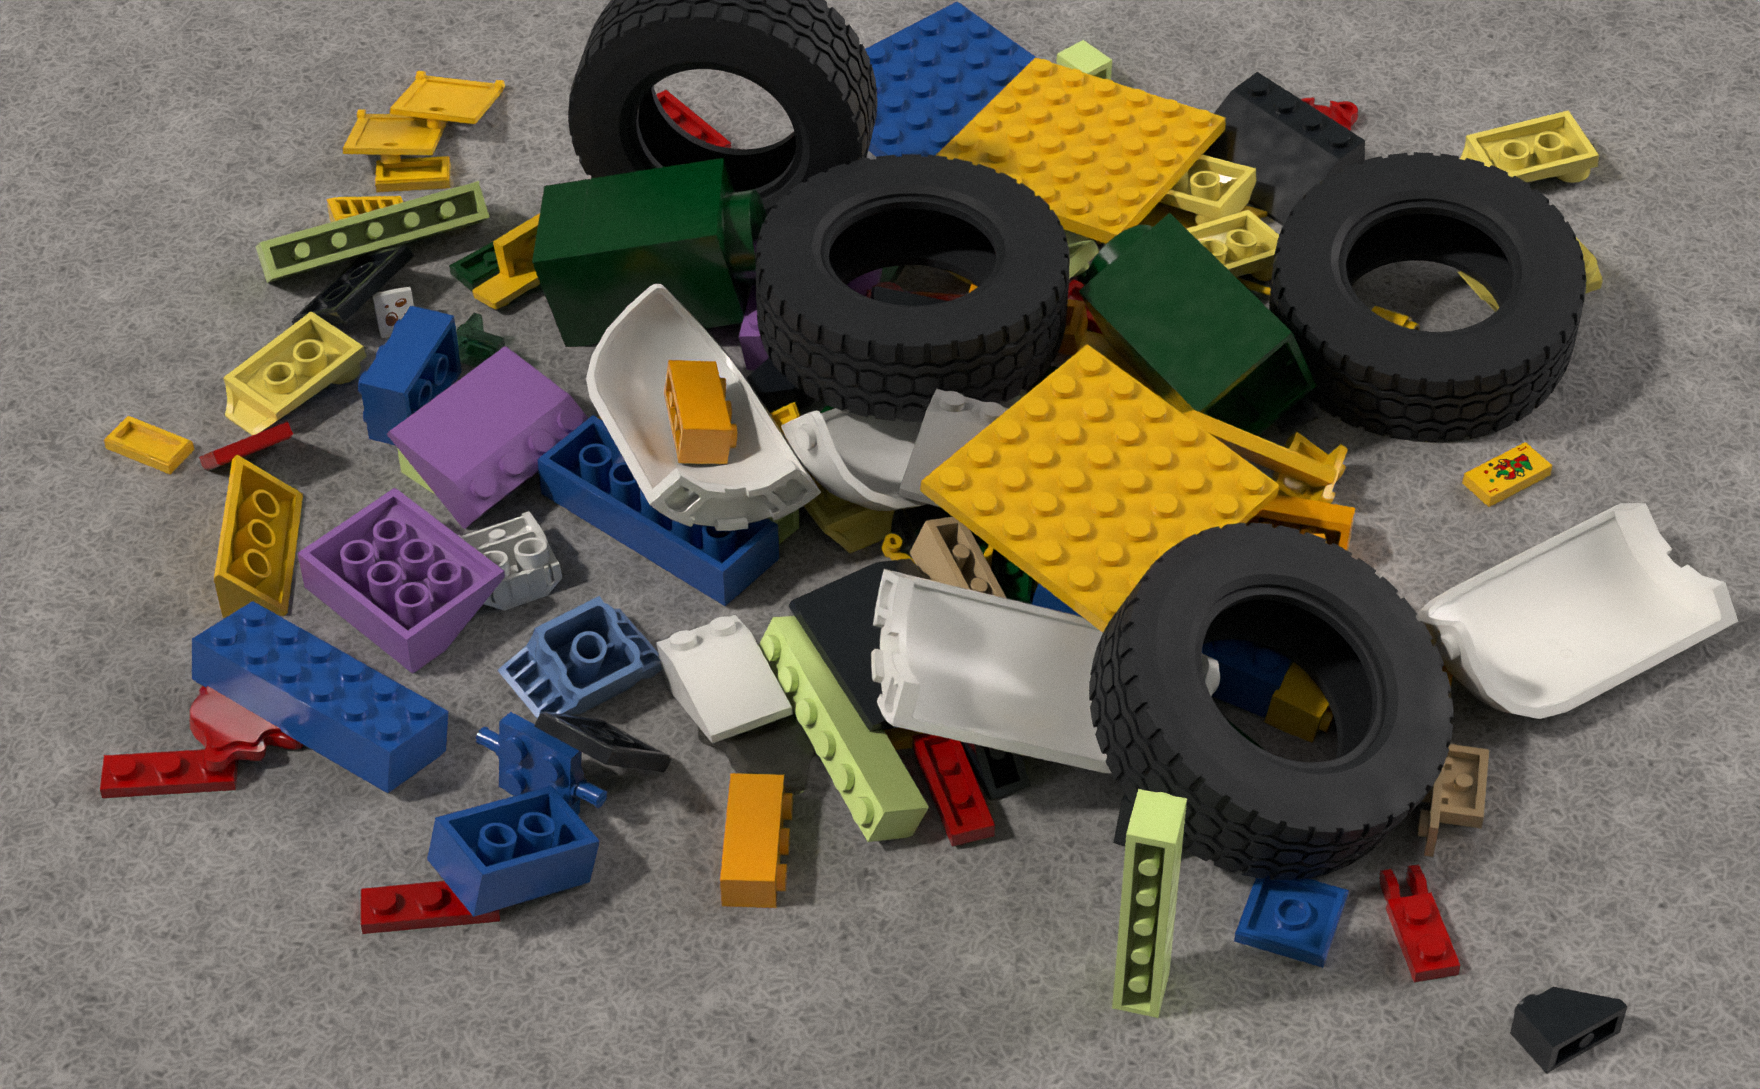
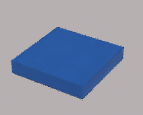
[1234,876,1349,968]

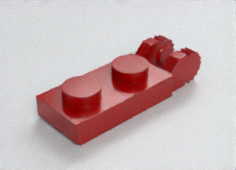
[1379,864,1461,983]

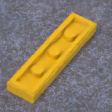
[1182,410,1337,488]

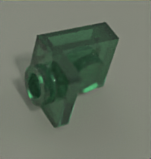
[456,312,505,368]

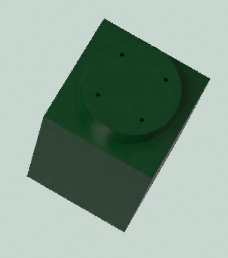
[532,158,767,347]
[1079,213,1316,436]

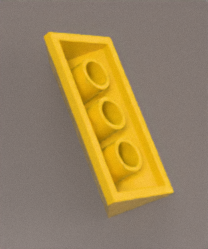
[214,455,303,618]

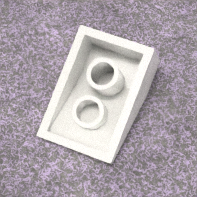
[656,615,793,744]

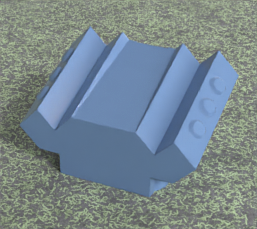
[498,596,662,719]

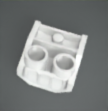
[458,511,562,610]

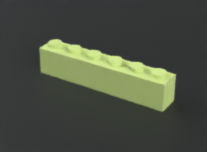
[256,181,489,283]
[758,616,929,842]
[1112,789,1187,1018]

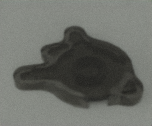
[698,709,815,795]

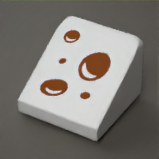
[372,286,414,338]

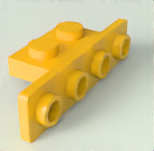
[472,213,540,309]

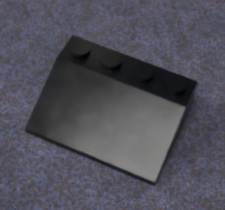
[1203,72,1365,226]
[788,558,924,732]

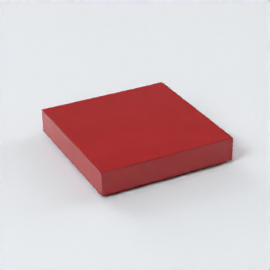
[199,422,293,471]

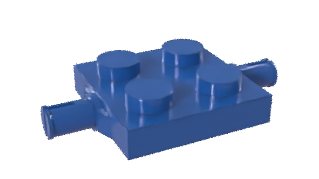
[476,712,607,815]

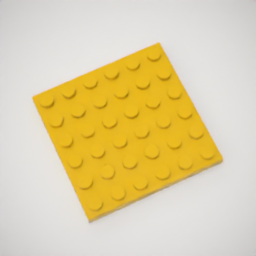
[935,57,1226,244]
[920,344,1280,632]

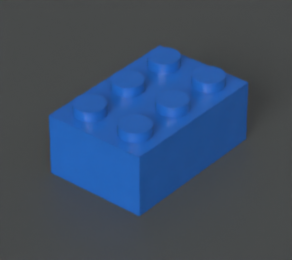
[358,306,462,446]
[427,786,600,917]

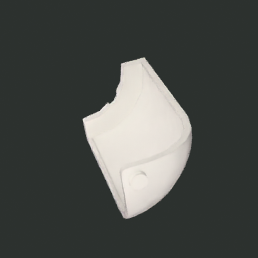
[586,284,821,531]
[781,389,1027,511]
[1418,503,1738,719]
[871,569,1220,773]

